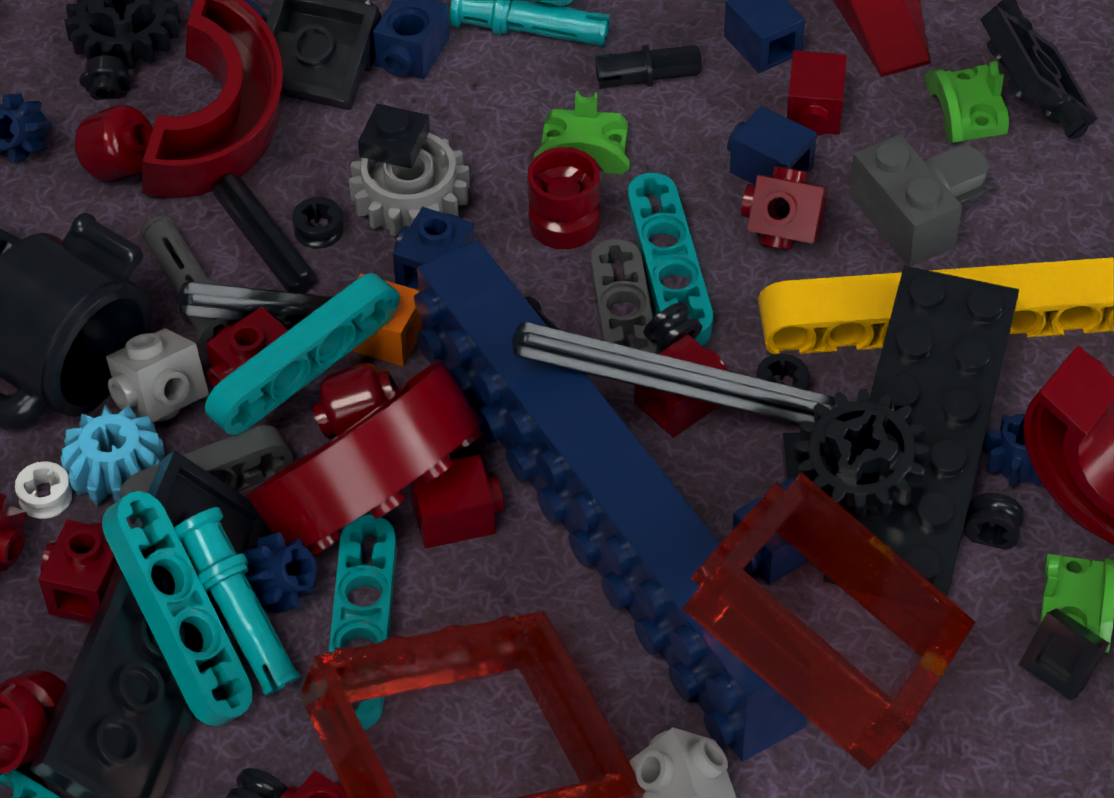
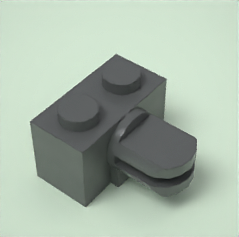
[849,134,988,267]

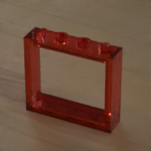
[682,472,976,771]
[300,611,645,798]

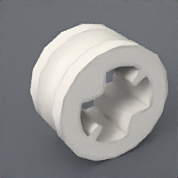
[15,461,72,519]

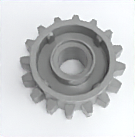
[349,133,470,236]

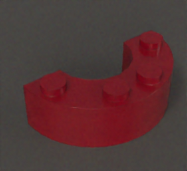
[142,0,283,198]
[1023,345,1114,545]
[246,359,483,556]

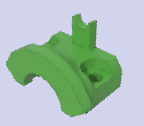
[924,61,1009,143]
[533,91,630,174]
[1039,554,1114,653]

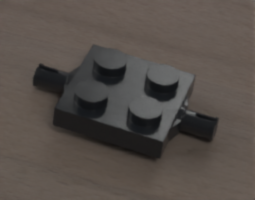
[980,0,1098,139]

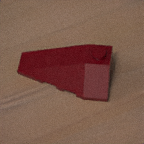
[833,0,930,77]

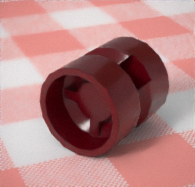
[527,147,600,250]
[0,669,66,774]

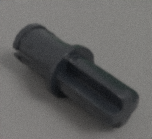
[595,45,702,89]

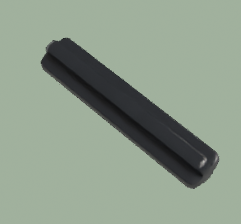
[213,173,316,293]
[177,281,333,327]

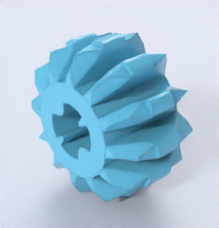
[61,405,165,506]

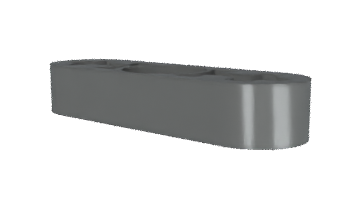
[591,239,657,354]
[119,425,293,525]

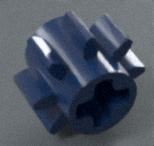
[0,93,52,162]
[983,414,1042,487]
[242,532,317,613]

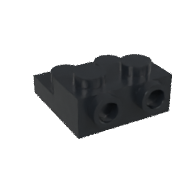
[266,0,382,110]

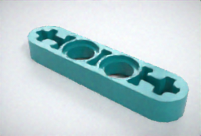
[628,173,713,346]
[205,273,400,435]
[102,491,252,727]
[324,514,397,732]

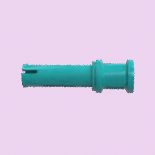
[449,0,611,48]
[174,507,301,696]

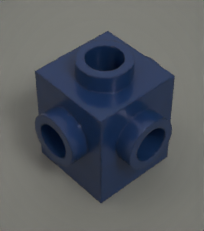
[393,207,475,290]

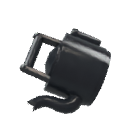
[0,213,152,429]

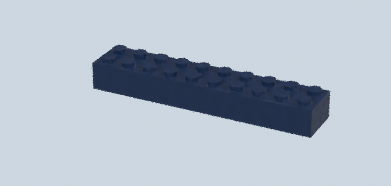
[414,240,814,762]

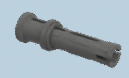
[141,215,238,354]

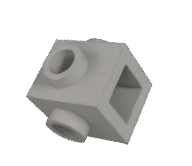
[106,328,209,423]
[627,727,737,798]

